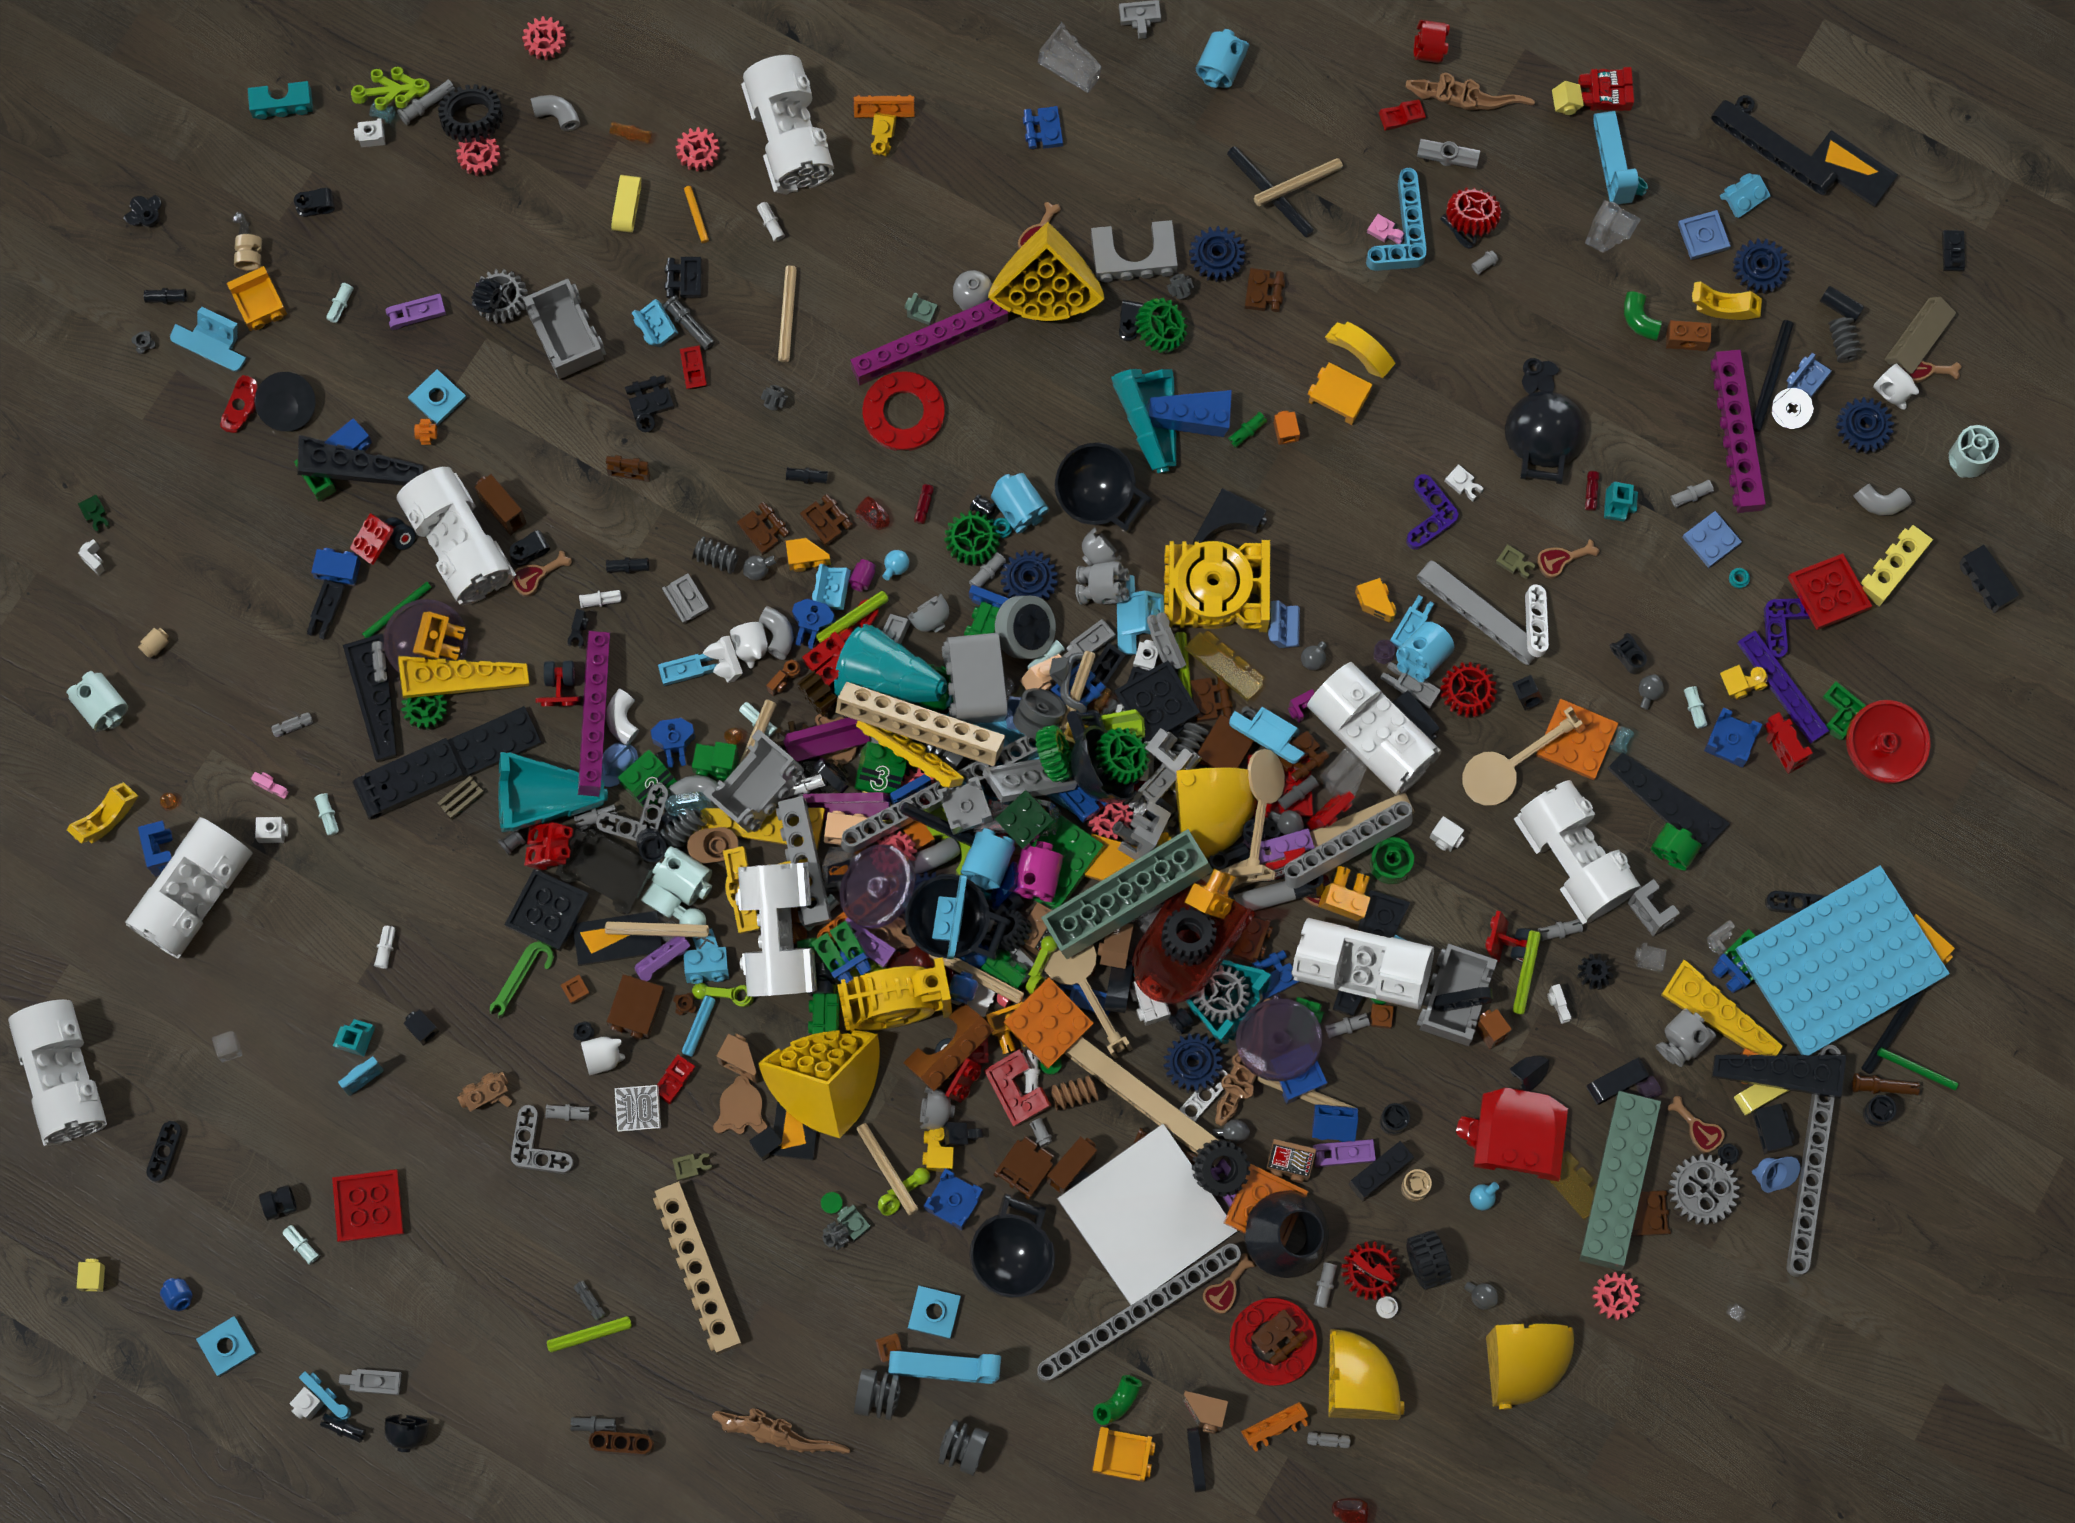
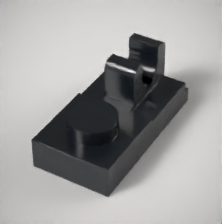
[1942,230,1965,272]

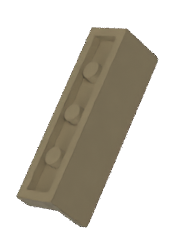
[1884,297,1956,374]

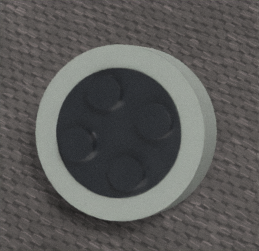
[995,596,1056,659]

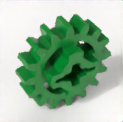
[401,694,448,730]

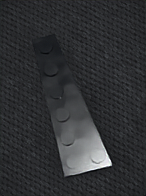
[297,435,423,486]
[343,633,397,762]
[1607,752,1730,854]
[1332,890,1410,1016]

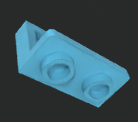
[1720,173,1771,218]
[632,299,678,347]
[812,564,851,610]
[684,947,729,984]

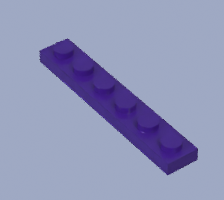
[1737,631,1829,744]

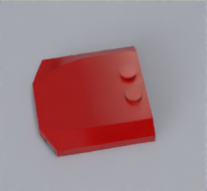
[1473,1088,1568,1182]

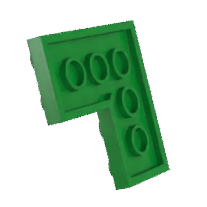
[1031,799,1105,910]

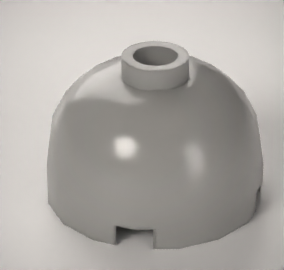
[953,270,992,310]
[1082,527,1122,566]
[907,594,949,633]
[920,1086,955,1130]

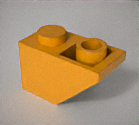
[786,538,831,572]
[1355,578,1397,623]

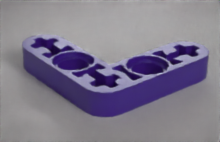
[1406,474,1458,550]
[1764,599,1810,660]

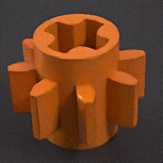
[414,419,437,445]

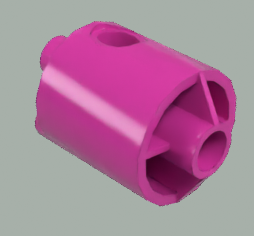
[1013,841,1064,902]

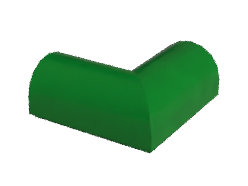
[1822,681,1866,740]

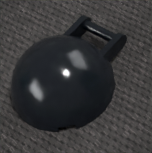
[1505,391,1586,484]
[1054,442,1153,533]
[1067,710,1139,803]
[905,874,1011,961]
[969,1193,1055,1298]

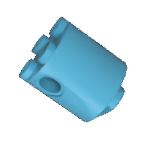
[1196,29,1249,88]
[991,473,1049,534]
[1396,622,1455,682]
[961,828,1015,891]

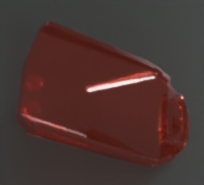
[1132,879,1256,1004]

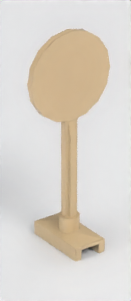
[1462,706,1586,806]
[1228,749,1285,883]
[1044,944,1133,1060]

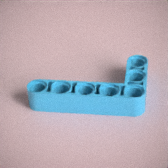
[1593,111,1639,206]
[1366,168,1426,271]
[888,1351,1001,1384]

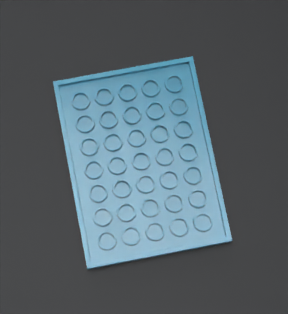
[1735,865,1950,1056]

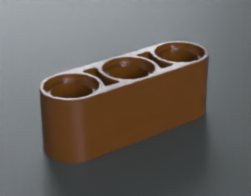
[589,1431,654,1456]

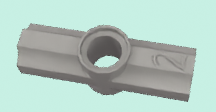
[1417,139,1480,169]

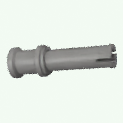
[397,79,455,125]

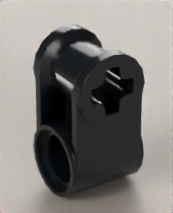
[294,188,335,217]
[1119,300,1143,341]
[510,530,551,566]
[1610,633,1647,674]

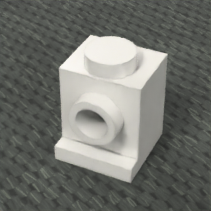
[354,118,386,148]
[1133,640,1159,671]

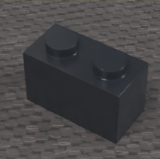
[1752,1104,1794,1155]

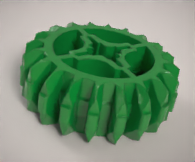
[1134,298,1188,353]
[944,510,1000,566]
[1035,725,1073,782]
[1094,727,1150,785]

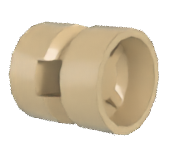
[234,234,262,271]
[1401,1169,1432,1202]

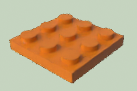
[1536,699,1618,780]
[1002,977,1094,1069]
[1223,1164,1308,1247]

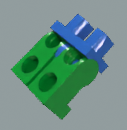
[811,921,872,983]
[1712,929,1756,993]

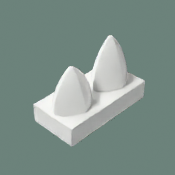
[703,636,743,683]

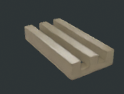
[437,776,484,820]

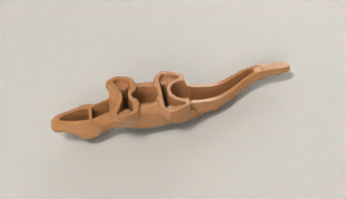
[1405,73,1535,110]
[1215,998,1270,1126]
[712,1408,850,1454]

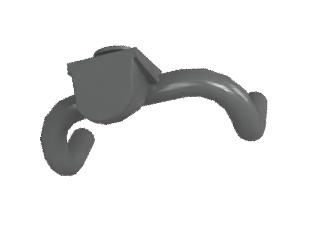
[1050,652,1094,713]

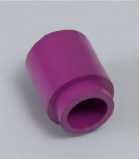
[849,559,876,592]

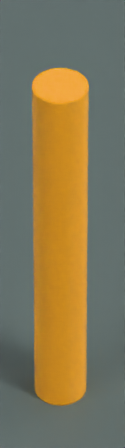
[684,186,709,243]

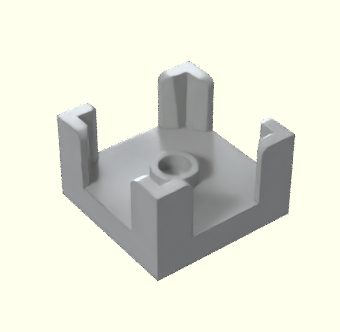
[1145,728,1202,773]
[937,776,993,835]
[1118,801,1171,860]
[1628,879,1679,937]

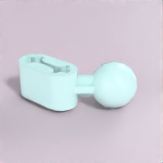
[641,882,706,925]

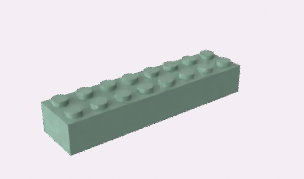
[1041,829,1213,959]
[1579,1091,1661,1271]

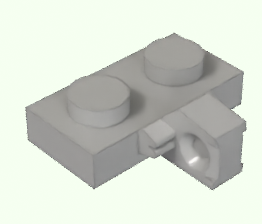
[1119,0,1161,39]

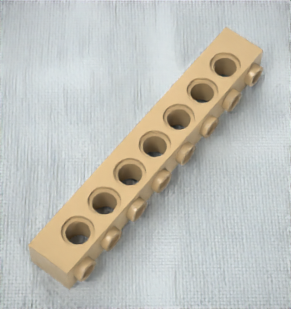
[836,682,1005,766]
[653,1182,742,1355]

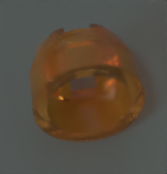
[724,727,743,745]
[160,793,178,811]

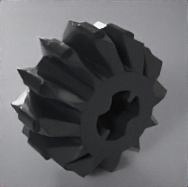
[471,278,503,313]
[1577,954,1614,990]

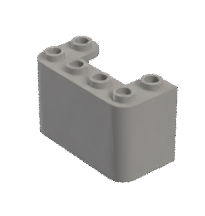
[523,279,606,379]
[942,633,1007,724]
[703,729,804,833]
[1417,944,1497,1046]

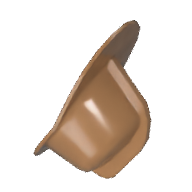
[687,827,738,863]

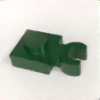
[78,495,110,534]

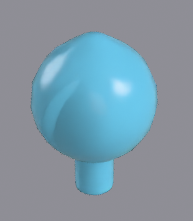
[882,550,910,580]
[1470,1182,1499,1211]

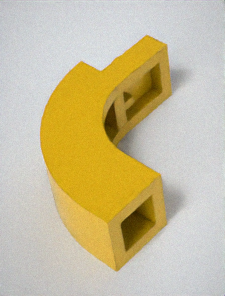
[1692,282,1762,320]
[1325,322,1396,378]
[67,782,138,844]

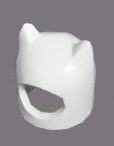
[1873,363,1919,410]
[730,622,768,668]
[581,1037,625,1076]

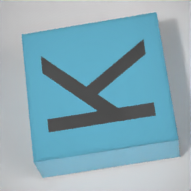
[692,929,718,950]

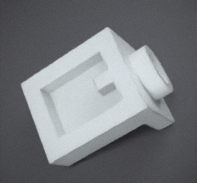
[78,539,105,576]

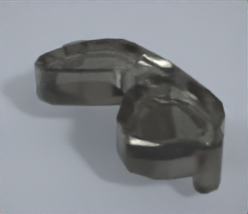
[233,212,251,235]

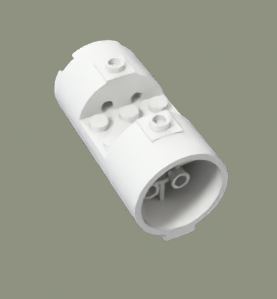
[741,55,834,195]
[397,467,516,605]
[1307,662,1441,796]
[1514,780,1641,924]
[125,817,253,959]
[735,862,817,996]
[1292,918,1434,1010]
[8,999,107,1146]

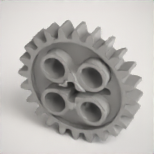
[1668,1154,1739,1225]

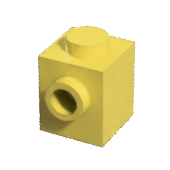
[1552,81,1584,115]
[77,1259,105,1292]

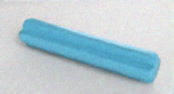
[682,996,715,1057]

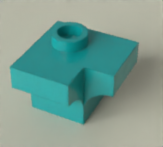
[1604,482,1638,521]
[333,1019,375,1057]

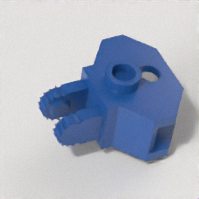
[792,599,836,649]
[651,718,695,768]

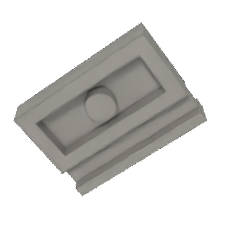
[662,574,709,624]

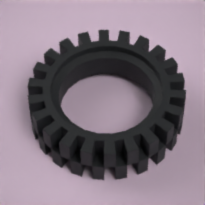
[438,84,503,143]

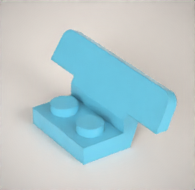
[170,307,246,372]
[1117,575,1164,655]
[1229,707,1305,763]
[932,875,967,959]

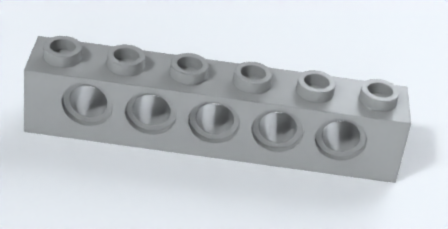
[776,796,832,927]

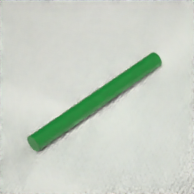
[362,581,432,638]
[1877,1048,1958,1091]

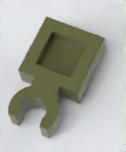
[1496,544,1535,579]
[672,1153,713,1181]

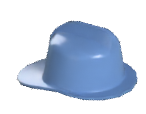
[601,742,638,787]
[1752,1157,1800,1193]

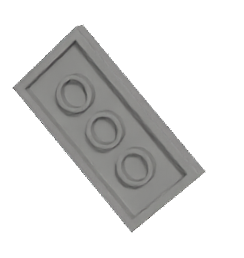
[982,759,1077,803]

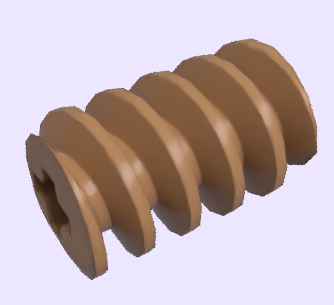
[1051,1076,1098,1112]

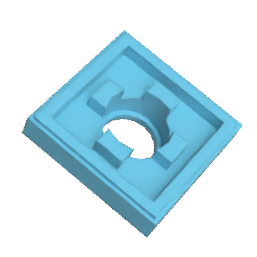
[408,369,467,426]
[338,1056,383,1096]
[908,1286,961,1339]
[196,1316,257,1377]

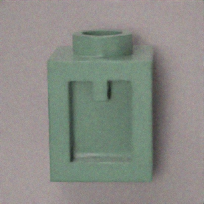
[905,292,937,325]
[837,1205,871,1241]

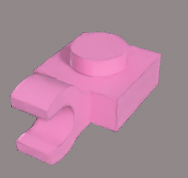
[1367,214,1405,244]

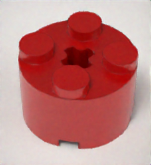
[1413,20,1450,63]

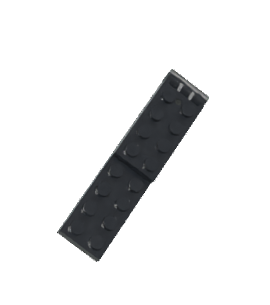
[352,706,542,820]

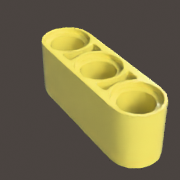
[611,175,642,233]
[1734,1084,1790,1116]

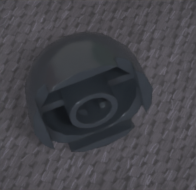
[384,1415,429,1452]

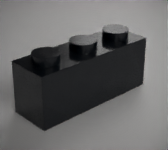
[1959,545,2019,613]
[1349,1141,1414,1201]

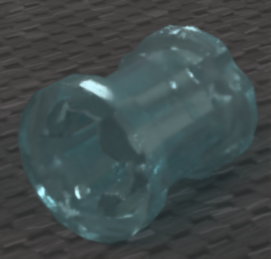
[369,101,396,124]
[1609,726,1634,754]

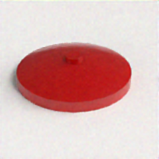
[1846,700,1930,784]

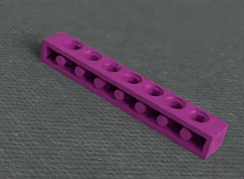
[850,299,1008,386]
[1711,350,1765,513]
[578,631,610,797]

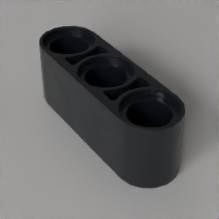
[1104,961,1134,1013]
[1586,1057,1650,1105]

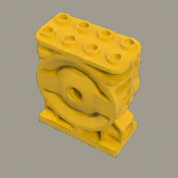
[1164,540,1270,632]
[837,957,952,1034]

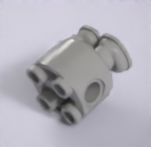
[1076,561,1130,605]
[1655,1008,1716,1067]

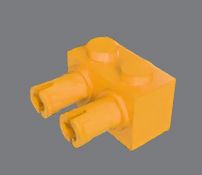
[413,612,465,660]
[1318,866,1370,921]
[1185,869,1236,919]
[985,1002,1026,1054]

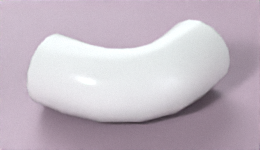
[606,689,639,746]

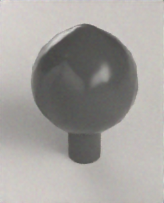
[743,555,777,581]
[1301,641,1327,671]
[1638,674,1664,710]
[1268,810,1304,835]
[1213,1119,1250,1145]
[1464,1282,1498,1310]

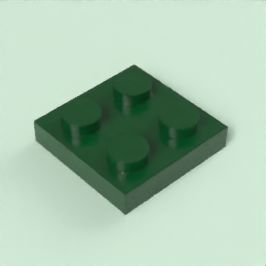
[995,790,1055,851]

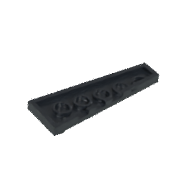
[1712,1055,1846,1099]

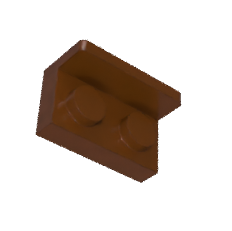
[1233,915,1273,963]

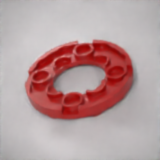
[862,371,945,451]
[1229,1298,1317,1386]

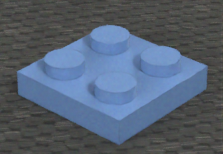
[1678,210,1730,260]
[1682,511,1741,568]

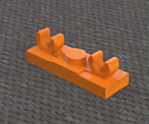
[854,95,915,118]
[1241,1402,1308,1451]

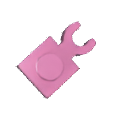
[251,772,289,799]

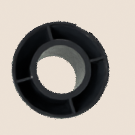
[1244,1191,1329,1278]

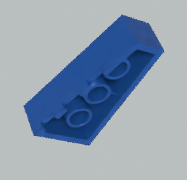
[1145,390,1232,437]

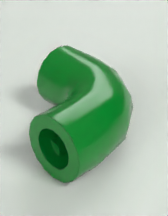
[1624,291,1662,341]
[1093,1375,1142,1425]

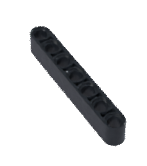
[1711,100,1837,195]

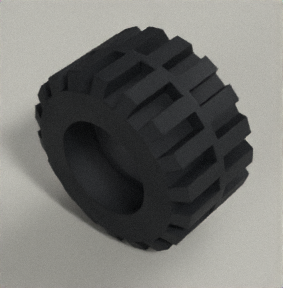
[1161,907,1216,966]
[1192,1140,1250,1197]
[1406,1230,1451,1290]

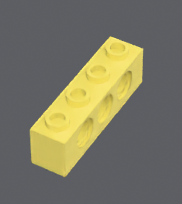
[1861,525,1933,607]

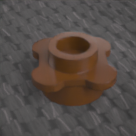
[673,993,696,1016]

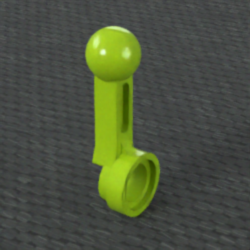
[1026,936,1058,994]
[692,983,754,1007]
[878,1167,930,1216]

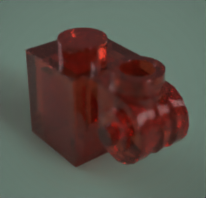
[888,946,933,969]

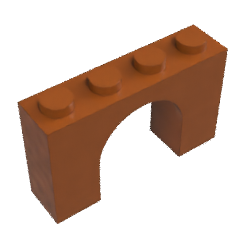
[903,1003,994,1091]

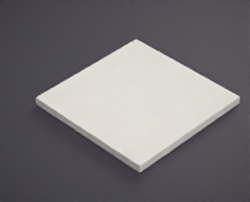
[1057,1124,1237,1305]

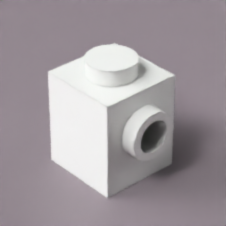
[1430,816,1464,852]
[255,817,288,843]
[289,1387,324,1421]

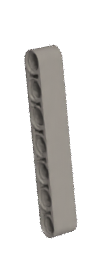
[1417,560,1541,665]
[1284,801,1413,888]

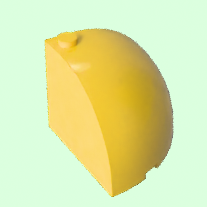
[988,222,1104,321]
[1175,768,1258,861]
[759,1030,880,1138]
[1486,1324,1574,1410]
[1328,1329,1404,1420]

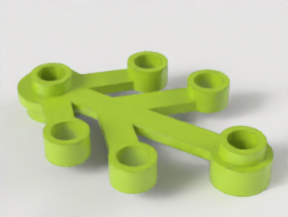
[351,67,430,110]

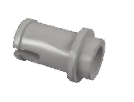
[1471,251,1498,275]
[1030,1118,1052,1147]

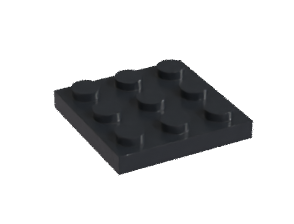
[1114,660,1200,742]
[504,869,590,951]

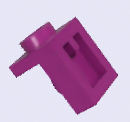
[1288,689,1314,723]

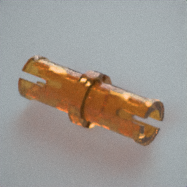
[609,121,652,144]

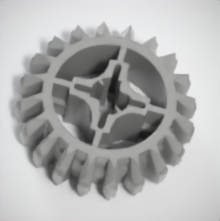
[475,269,528,324]
[1192,965,1250,1024]

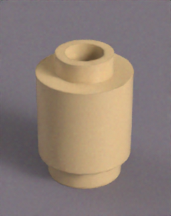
[138,628,169,658]

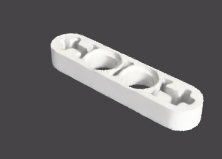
[1525,585,1549,657]
[1170,1070,1227,1136]

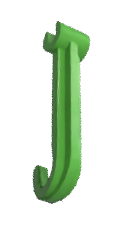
[490,942,554,1019]

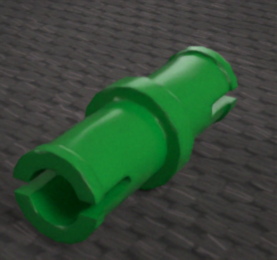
[1228,412,1267,448]

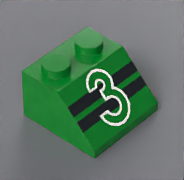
[855,741,907,796]
[618,749,677,813]

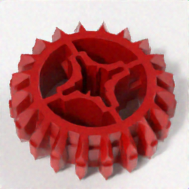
[1446,187,1501,237]
[1440,662,1497,718]
[1341,1242,1400,1301]

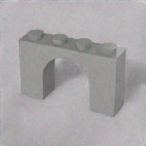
[1091,220,1178,282]

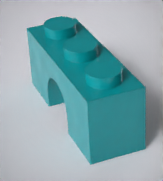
[248,81,313,119]

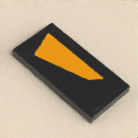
[1811,130,1898,207]
[573,910,662,966]
[770,1101,817,1161]

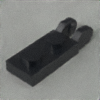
[307,579,346,640]

